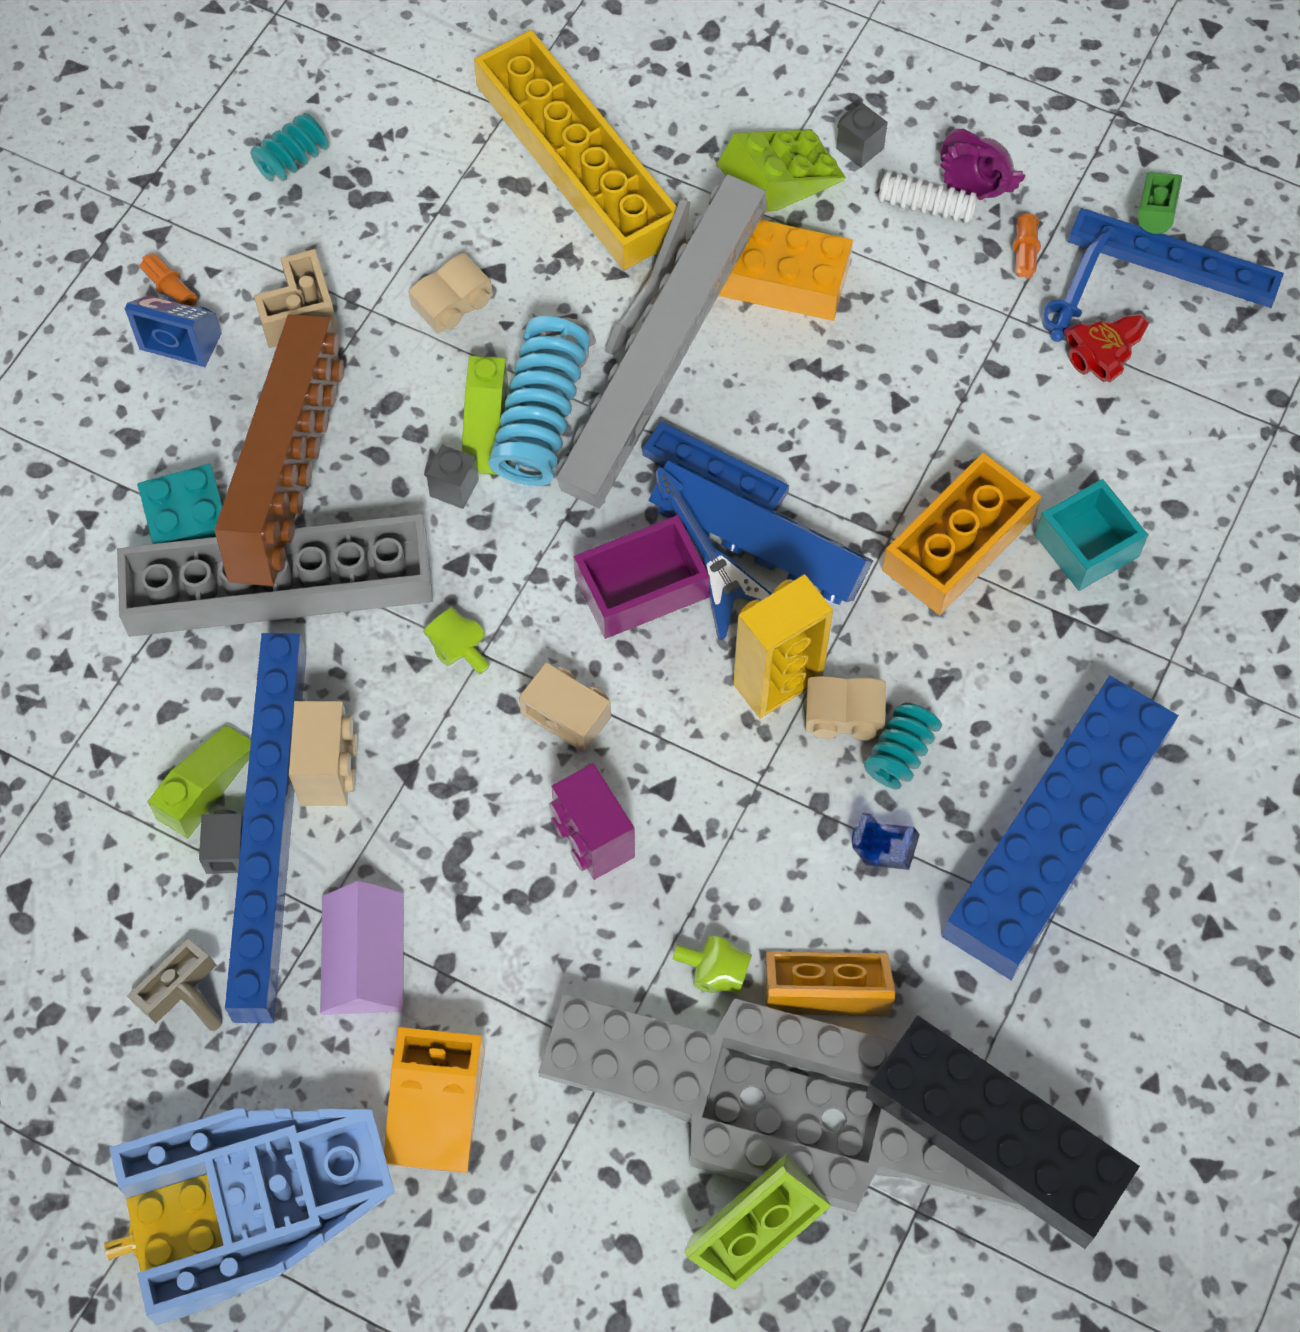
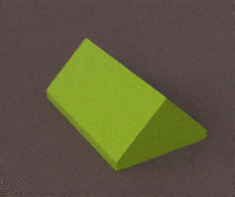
[684,1153,831,1290]

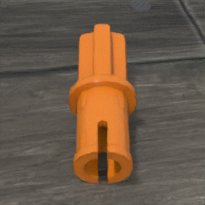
[1013,213,1041,279]
[140,253,198,307]

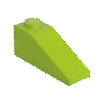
[461,356,508,475]
[147,725,251,839]

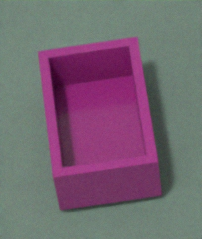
[573,515,710,639]

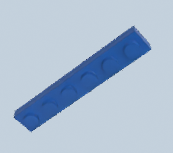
[1068,208,1284,308]

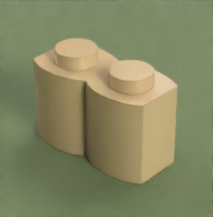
[408,253,493,333]
[806,676,886,741]

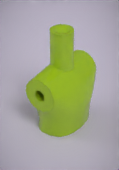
[423,607,490,675]
[672,936,752,995]

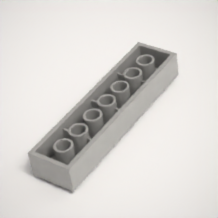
[117,514,433,637]

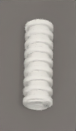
[878,172,978,224]

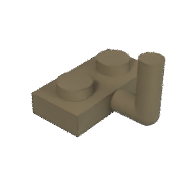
[127,938,222,1031]

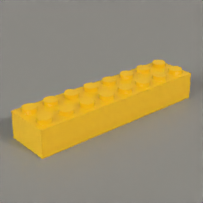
[474,29,677,271]

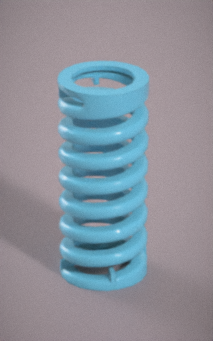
[488,316,590,486]

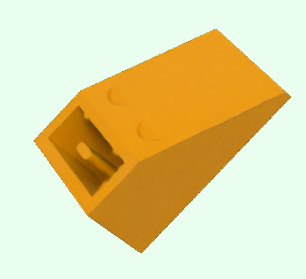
[384,1027,485,1174]

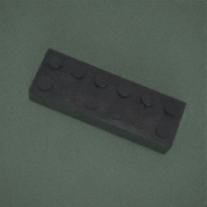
[865,1015,1140,1249]

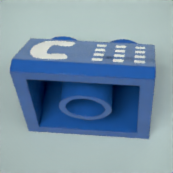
[124,295,222,368]

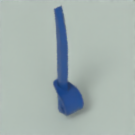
[1042,229,1113,342]

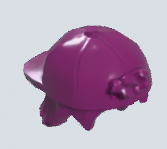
[940,129,1026,200]

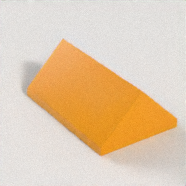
[766,951,895,1016]

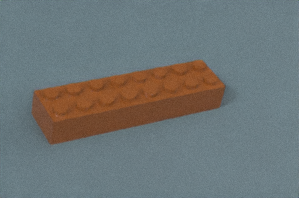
[214,314,344,586]

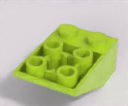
[717,129,846,212]

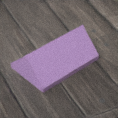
[320,880,404,1015]

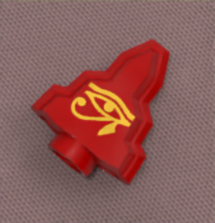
[1064,314,1149,383]

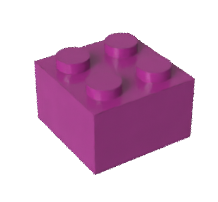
[549,763,635,880]

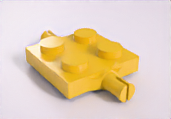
[104,1174,224,1272]

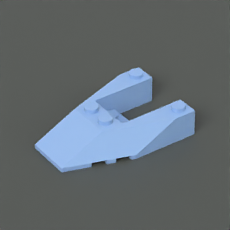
[109,1108,395,1326]

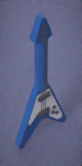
[656,467,772,640]

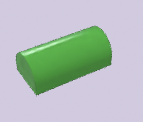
[1138,172,1183,234]

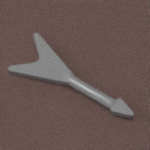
[605,199,691,355]

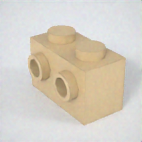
[519,662,611,753]

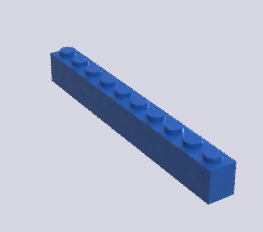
[225,633,307,1023]

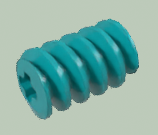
[250,113,329,182]
[864,702,942,790]

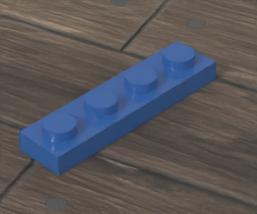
[642,421,789,511]

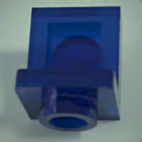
[852,813,920,870]

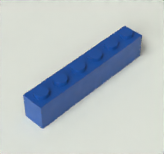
[648,460,874,605]

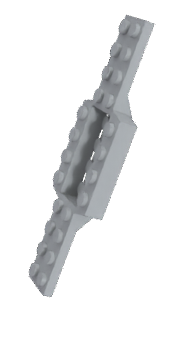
[538,994,1030,1212]

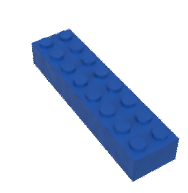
[942,675,1179,981]

